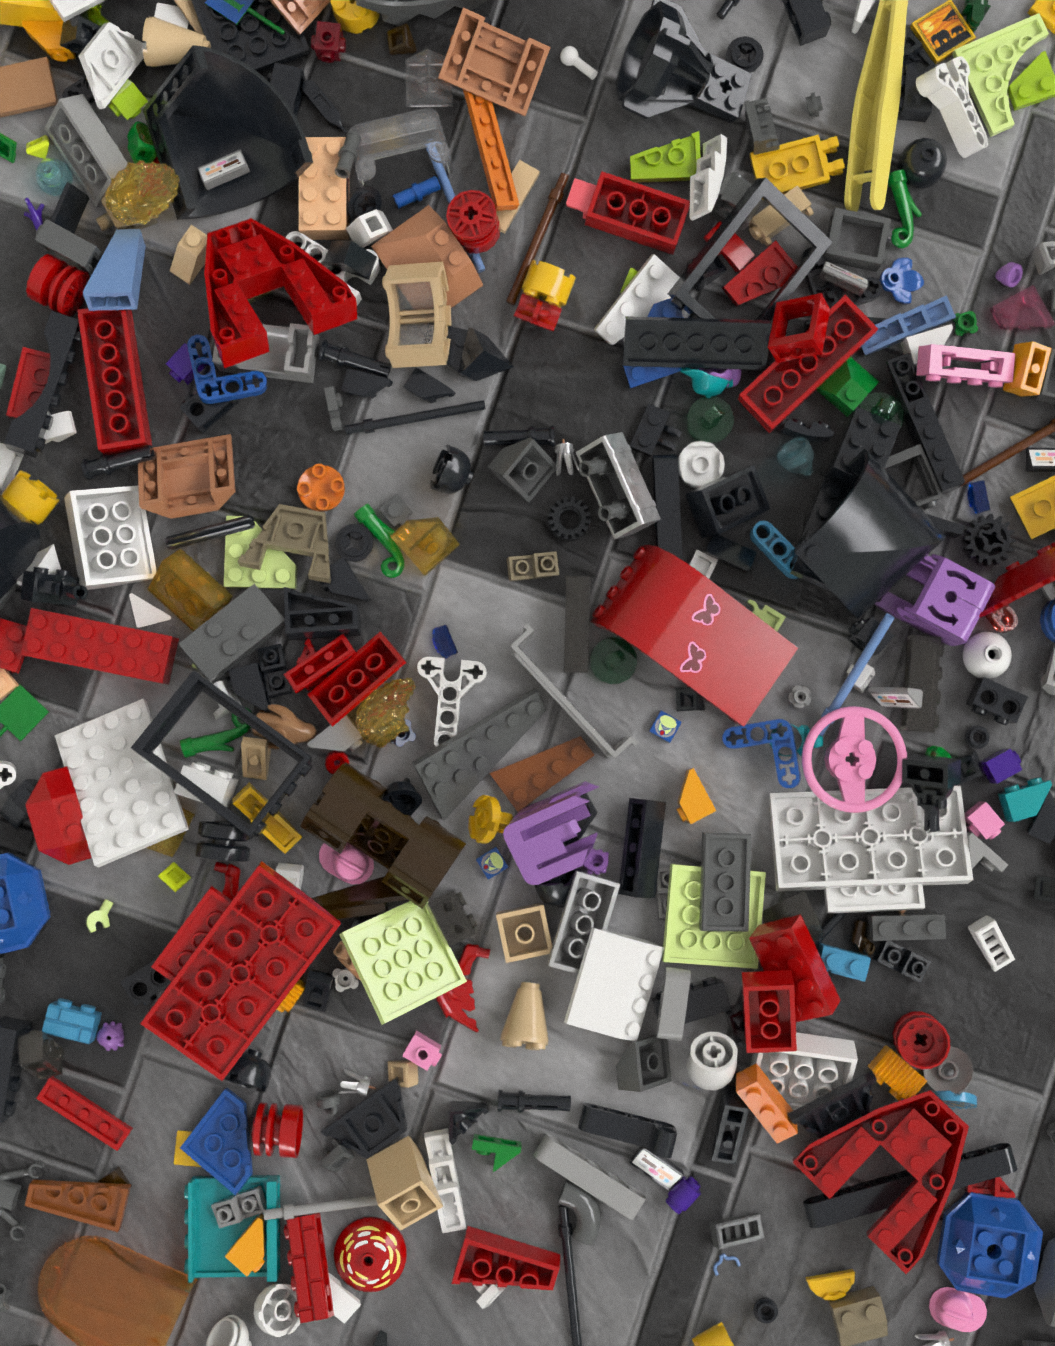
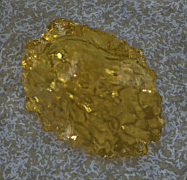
[105,160,180,226]
[356,678,416,748]

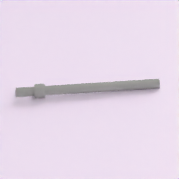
[264,1195,378,1220]

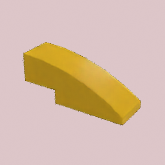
[232,782,302,854]

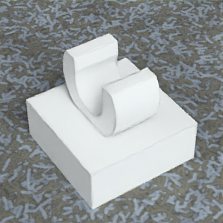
[846,664,875,693]
[474,1284,505,1309]

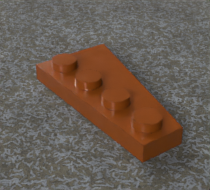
[489,736,594,812]
[25,1179,131,1232]

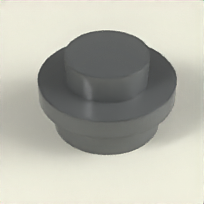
[805,92,823,117]

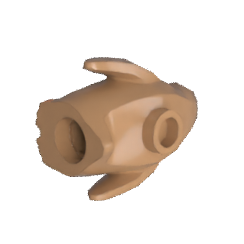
[252,704,316,749]

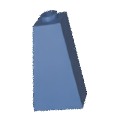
[83,229,146,311]

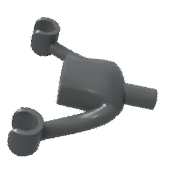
[0,1160,45,1241]

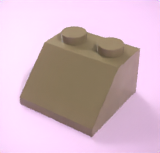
[828,1286,888,1346]

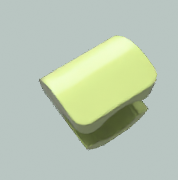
[86,899,114,933]

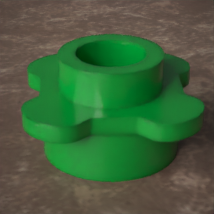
[952,311,978,336]

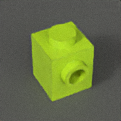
[108,79,148,120]

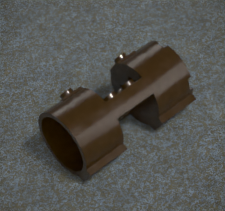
[300,762,466,909]

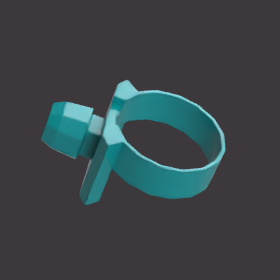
[770,724,823,757]

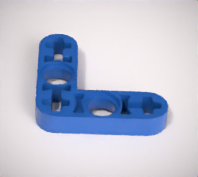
[187,335,267,404]
[722,719,801,789]

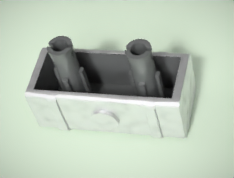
[576,432,661,540]

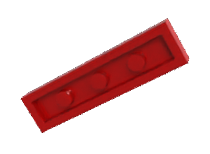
[36,1076,133,1151]

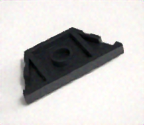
[788,1071,877,1138]
[321,1076,407,1159]

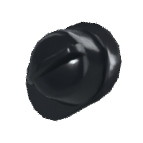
[382,778,422,817]

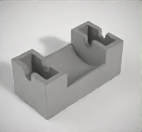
[212,323,320,383]

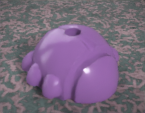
[583,849,609,875]
[96,1021,124,1051]

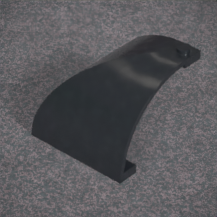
[142,45,313,220]
[793,448,946,619]

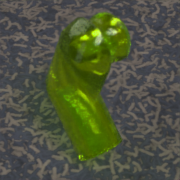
[87,2,111,26]

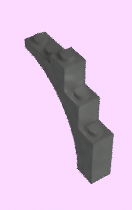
[355,0,487,26]

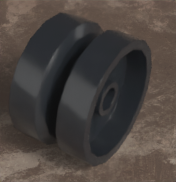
[195,820,251,862]

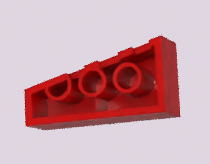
[451,1226,561,1290]

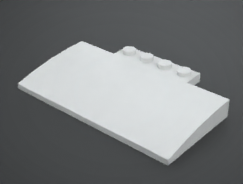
[769,786,973,914]

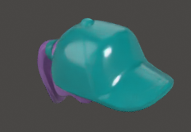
[680,368,741,398]

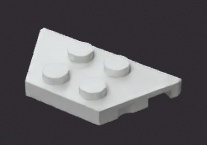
[79,22,146,109]

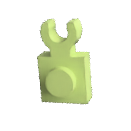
[747,600,786,631]

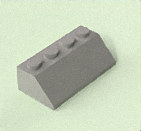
[44,94,135,207]
[547,871,620,974]

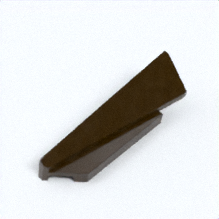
[311,876,408,919]

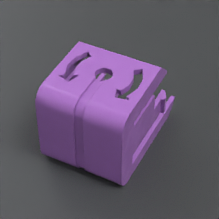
[874,554,996,646]
[503,781,599,885]

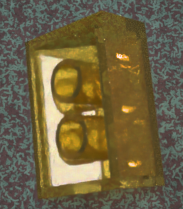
[147,548,233,632]

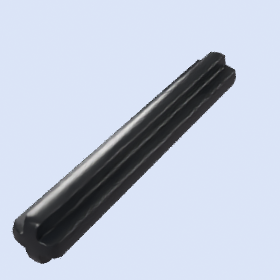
[165,515,255,550]

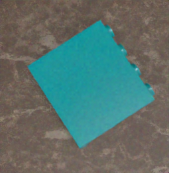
[184,1175,281,1283]

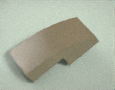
[506,551,559,582]

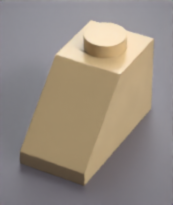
[170,225,207,285]

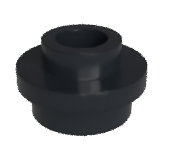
[965,725,989,749]
[753,1297,778,1323]

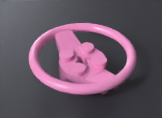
[802,706,907,813]

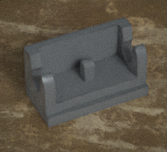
[744,99,780,155]

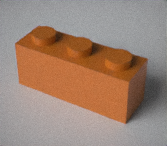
[736,1063,798,1144]

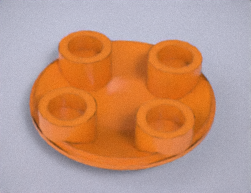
[297,464,345,512]

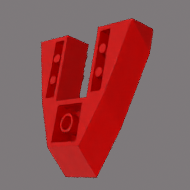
[204,218,358,369]
[793,1090,969,1274]

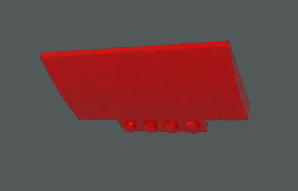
[140,861,341,1081]

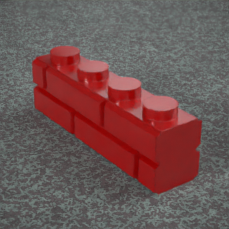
[284,1213,334,1323]

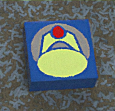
[649,710,682,743]
[476,847,509,880]

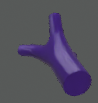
[24,198,45,231]

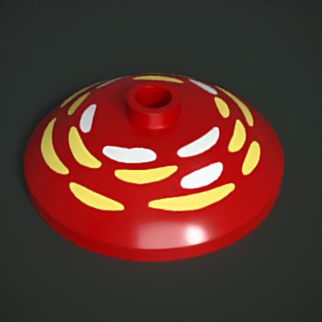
[334,1217,407,1292]

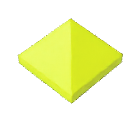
[26,135,49,159]
[158,862,191,893]

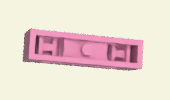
[916,344,1015,388]

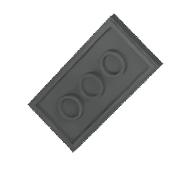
[699,832,751,932]

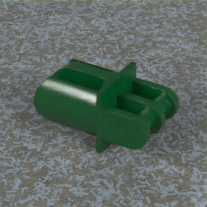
[961,0,991,33]

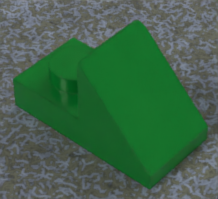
[472,1134,522,1172]

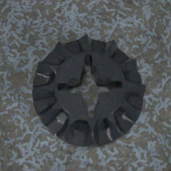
[726,36,764,72]
[346,184,382,220]
[335,524,374,562]

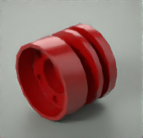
[446,190,501,254]
[26,254,90,317]
[892,1011,950,1069]
[252,1102,303,1158]

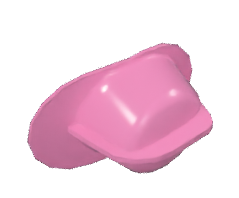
[319,843,374,884]
[929,1287,987,1332]

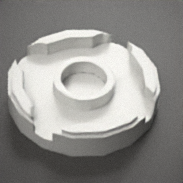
[678,441,725,488]

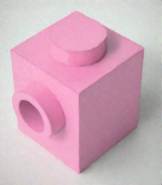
[964,801,1005,840]
[402,1030,442,1071]

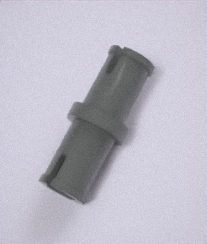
[335,131,361,179]

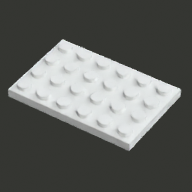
[55,699,189,868]

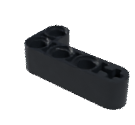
[578,1103,677,1158]

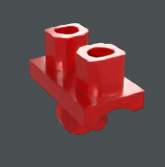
[514,293,562,332]

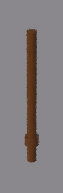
[506,173,569,305]
[959,418,1055,488]

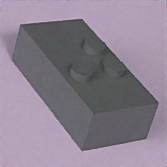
[178,583,285,684]

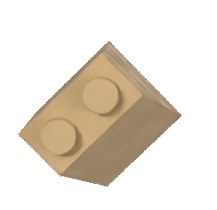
[366,1136,443,1231]

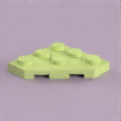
[224,516,297,589]

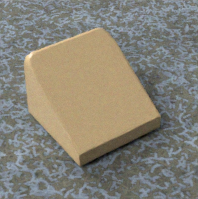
[388,1060,418,1088]

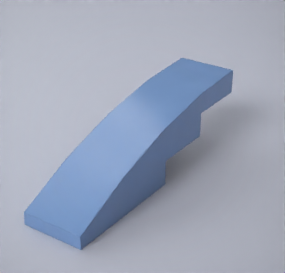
[862,295,956,356]

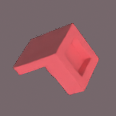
[566,178,596,219]

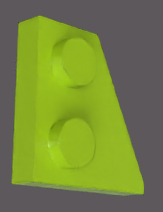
[1007,51,1055,111]

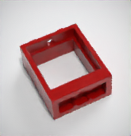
[768,293,830,362]

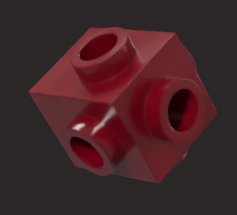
[311,21,346,63]

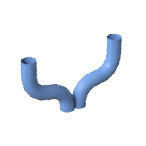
[713,1253,741,1276]

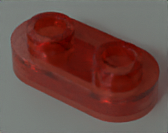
[985,604,1018,633]

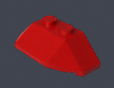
[25,766,92,865]

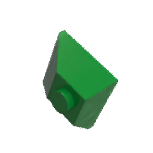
[816,357,879,417]

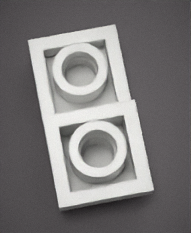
[43,411,77,444]
[328,1272,361,1324]

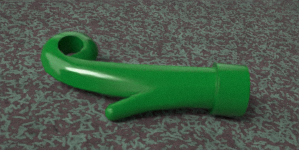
[888,170,922,248]
[354,503,404,578]
[180,707,252,758]

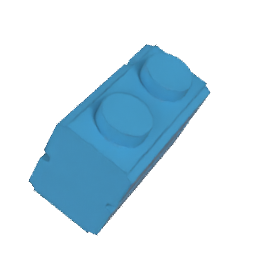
[817,943,871,982]
[42,999,102,1044]

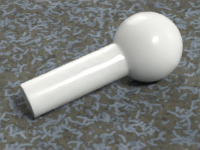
[560,46,597,80]

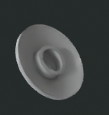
[923,1046,973,1094]

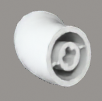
[686,1032,738,1091]

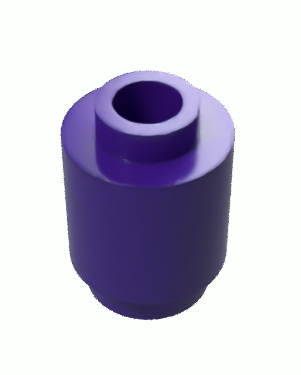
[665,1176,701,1214]

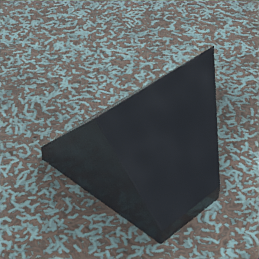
[458,328,514,381]
[724,1002,744,1048]
[449,1101,489,1145]

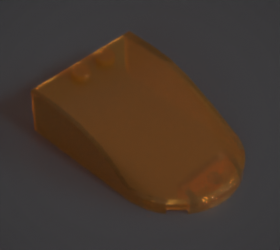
[38,1236,197,1346]

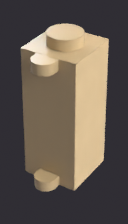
[749,185,814,247]

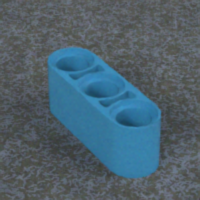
[749,521,798,579]

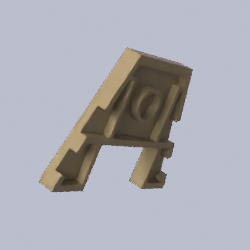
[238,504,331,583]

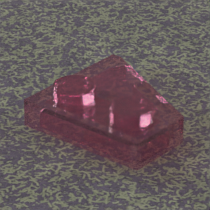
[990,285,1055,330]

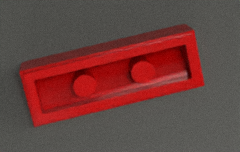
[284,634,356,694]

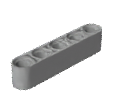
[533,1133,646,1220]

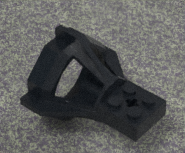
[615,0,752,123]

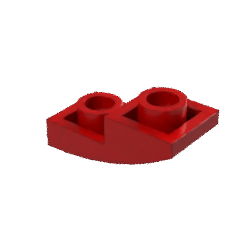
[703,221,755,272]

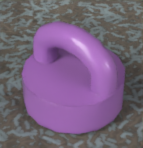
[995,262,1023,287]

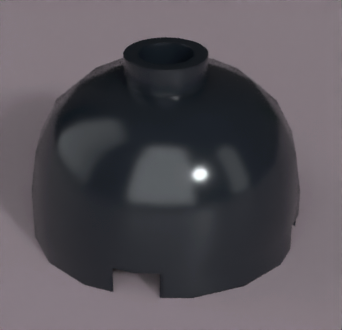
[897,138,947,189]
[430,444,473,494]
[534,867,581,908]
[225,1049,271,1093]

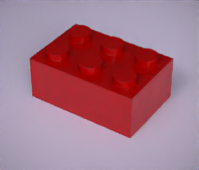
[741,970,797,1053]

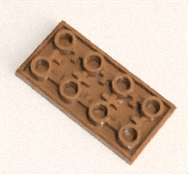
[0,57,58,118]

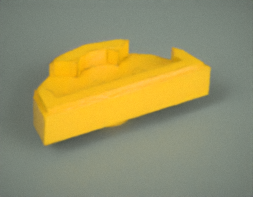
[805,1269,855,1301]

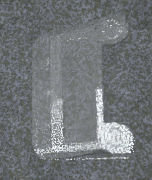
[349,108,453,188]

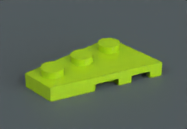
[630,131,701,183]

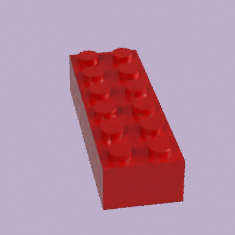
[737,294,878,433]
[77,308,152,455]
[21,608,179,685]

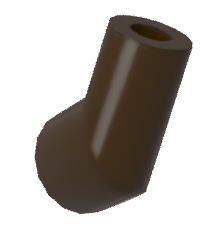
[851,919,875,955]

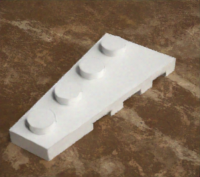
[594,254,680,345]

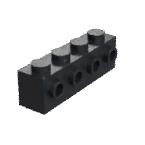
[618,798,666,898]

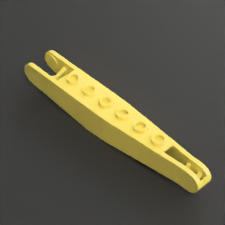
[844,0,908,212]

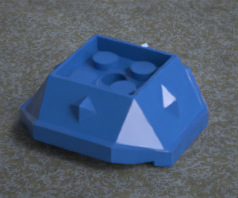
[0,853,51,954]
[937,1192,1043,1298]

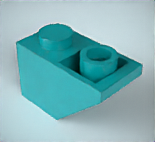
[998,777,1052,822]

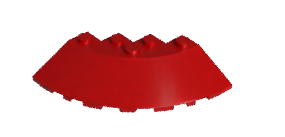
[979,542,1055,618]

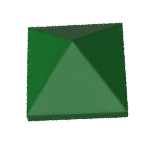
[0,133,17,163]

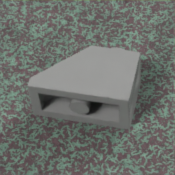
[307,714,365,752]

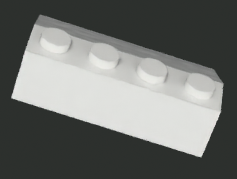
[64,486,158,590]
[564,927,664,1041]
[751,1032,858,1110]

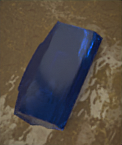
[967,480,990,514]
[432,625,458,659]

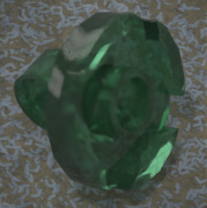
[858,393,904,428]
[687,396,734,444]
[590,637,637,684]

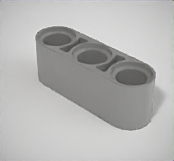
[656,967,691,1041]

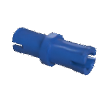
[393,176,441,209]

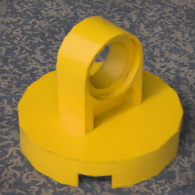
[468,795,513,844]

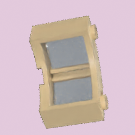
[382,261,451,368]

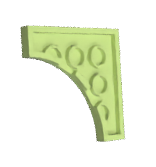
[952,13,1049,137]

